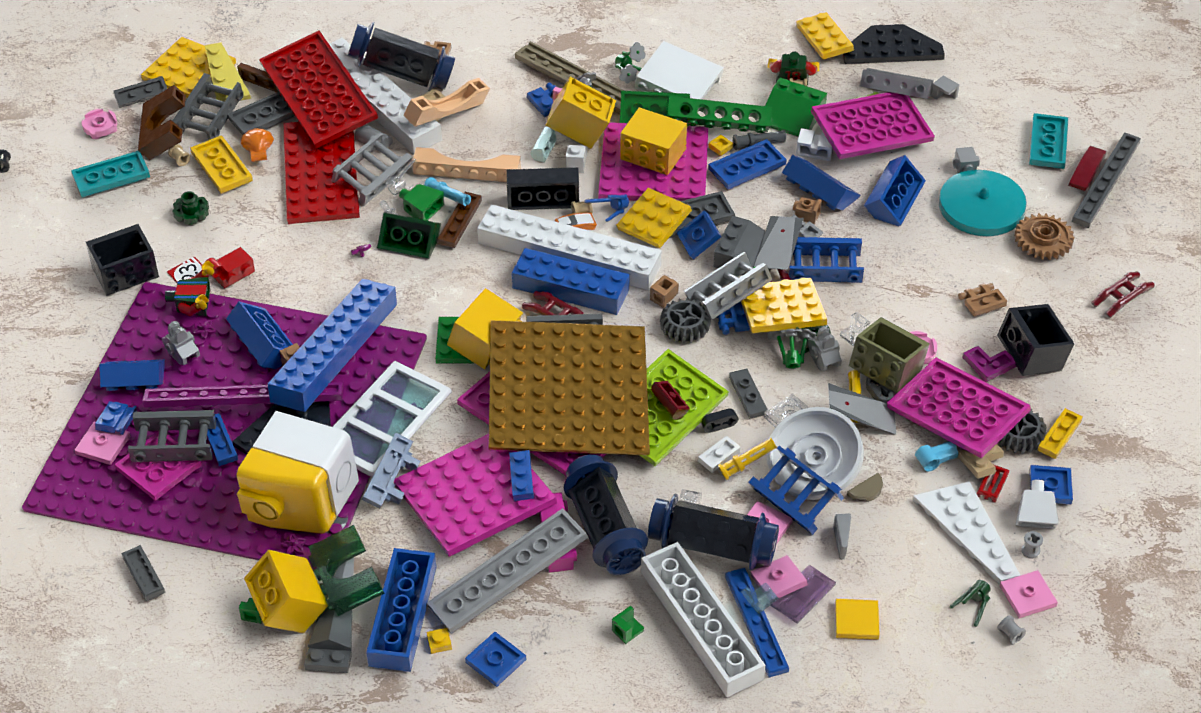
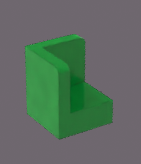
[239,598,262,624]
[612,606,644,644]

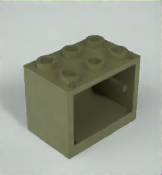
[849,317,930,393]

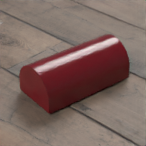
[651,381,690,420]

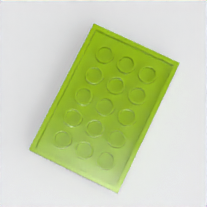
[640,349,729,467]

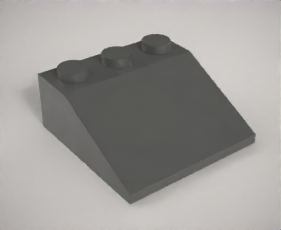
[713,216,772,275]

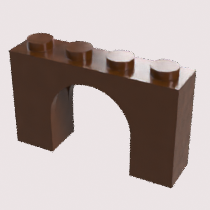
[138,85,186,160]

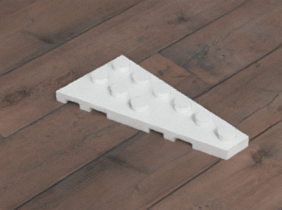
[913,481,1020,585]

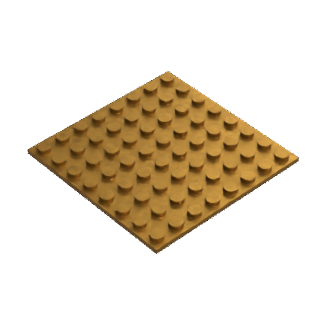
[489,320,650,455]

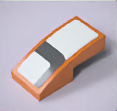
[555,212,597,230]

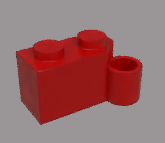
[206,247,255,289]

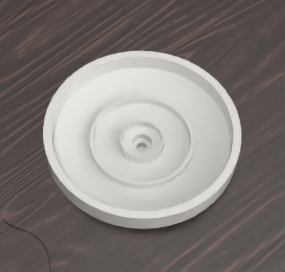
[767,407,864,500]

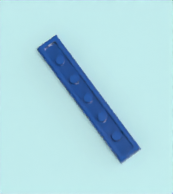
[725,568,789,678]

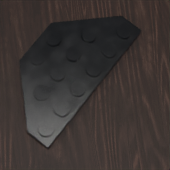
[843,24,945,64]
[232,401,331,455]

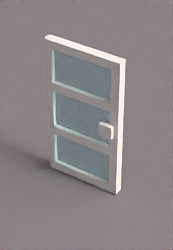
[333,361,452,477]

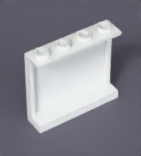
[634,41,724,99]

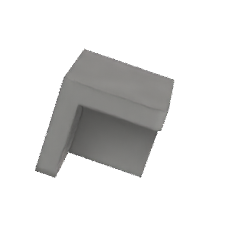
[931,75,960,99]

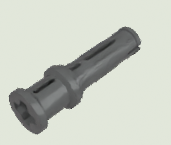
[732,130,786,150]

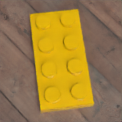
[796,12,854,60]
[190,135,253,194]

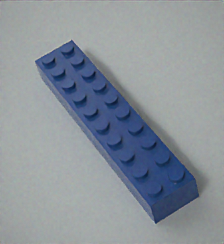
[268,279,397,412]

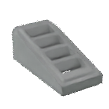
[833,513,851,560]

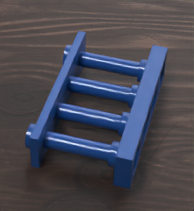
[789,237,864,283]
[748,445,844,535]

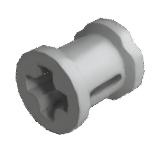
[1022,531,1043,558]
[997,615,1026,644]

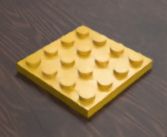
[141,37,236,98]
[741,278,827,333]

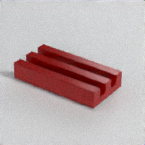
[977,464,1010,503]

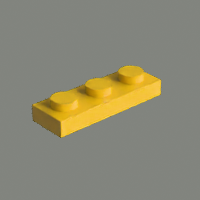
[1037,408,1083,459]

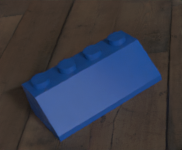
[782,154,861,210]
[864,155,926,226]
[226,301,293,369]

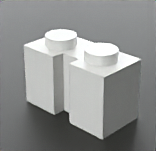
[796,128,834,161]

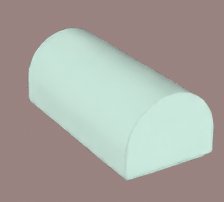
[531,127,557,163]

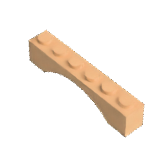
[403,78,490,126]
[412,147,521,182]

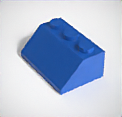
[99,359,165,391]

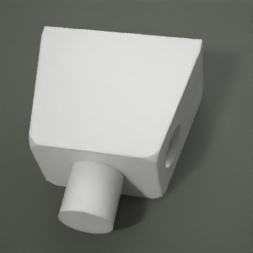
[1016,480,1058,529]

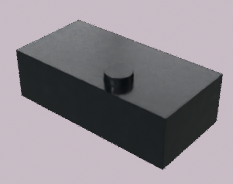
[506,167,579,210]

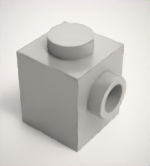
[953,147,980,173]

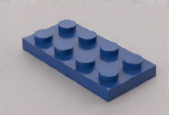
[708,139,787,190]

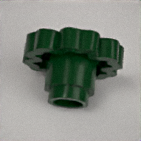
[173,191,209,225]

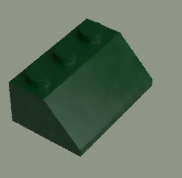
[377,212,441,259]

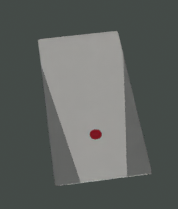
[754,216,804,270]
[828,383,896,435]

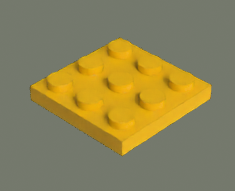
[616,188,692,248]

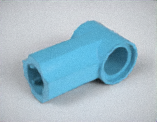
[915,441,958,472]

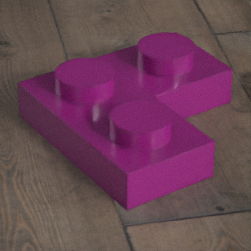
[962,346,1016,382]

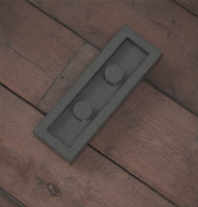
[113,76,167,108]

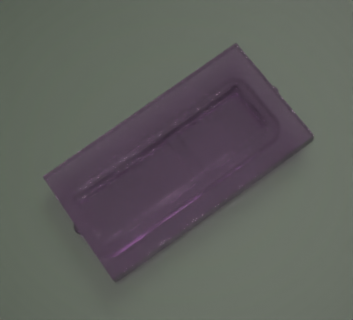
[771,565,836,624]

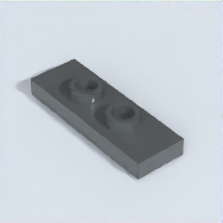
[729,368,768,419]
[121,545,165,601]

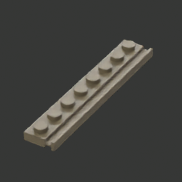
[515,41,625,114]

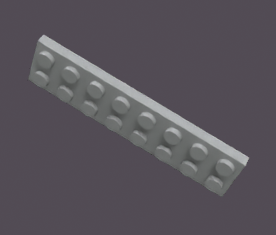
[427,508,588,634]

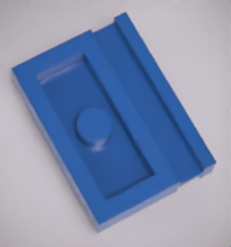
[95,401,137,435]

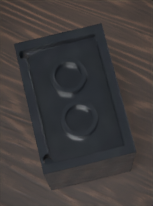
[85,224,159,296]
[997,304,1074,376]

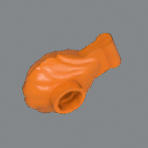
[241,128,274,162]

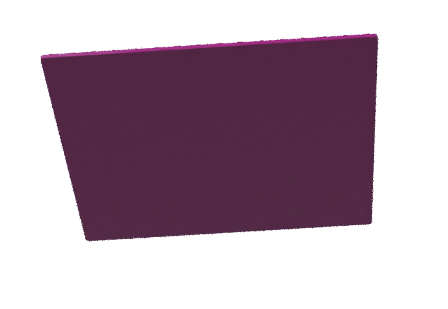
[22,282,427,574]

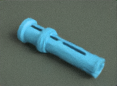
[424,177,471,206]

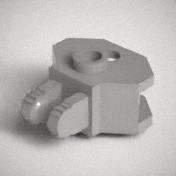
[162,321,200,365]
[807,326,842,371]

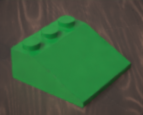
[765,78,827,137]

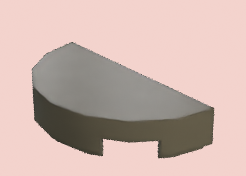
[847,473,883,502]

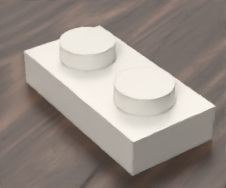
[698,436,741,473]

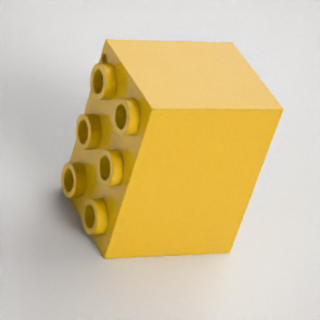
[545,77,616,149]
[620,108,687,175]
[447,288,523,370]
[244,550,328,633]

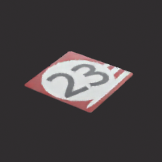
[167,257,209,282]

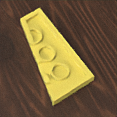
[205,42,251,102]

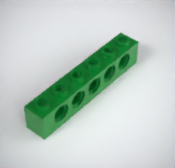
[666,96,772,134]

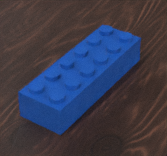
[512,248,630,315]
[366,548,436,672]

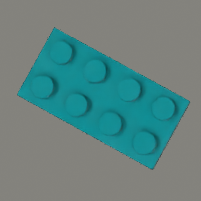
[1029,113,1068,169]
[71,151,150,198]

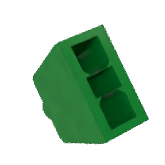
[399,184,445,220]

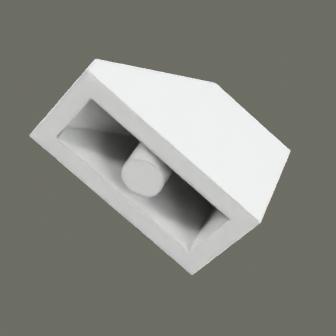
[566,145,588,173]

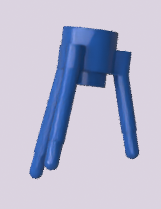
[584,194,629,222]

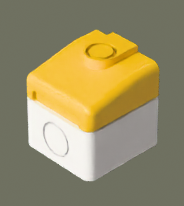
[237,411,359,534]

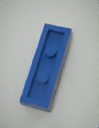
[207,413,238,466]
[509,450,534,501]

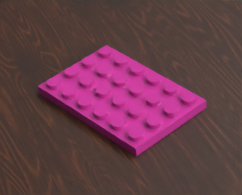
[811,92,935,159]
[887,357,1031,458]

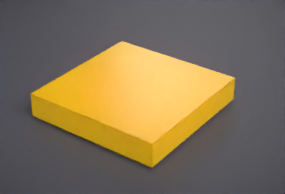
[835,599,880,640]

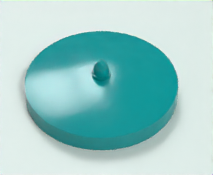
[939,170,1027,236]

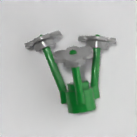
[615,42,646,84]
[767,329,817,369]

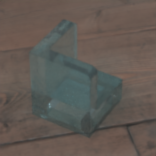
[741,583,779,614]

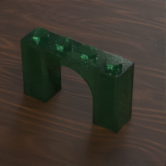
[308,525,385,616]

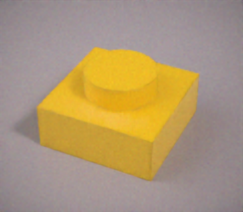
[708,135,733,156]
[426,628,452,654]

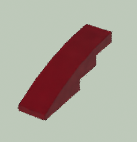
[1068,146,1107,191]

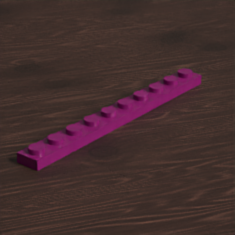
[143,382,343,408]

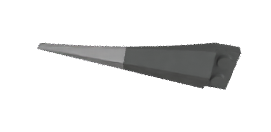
[304,531,355,673]

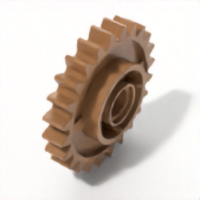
[1014,213,1075,260]

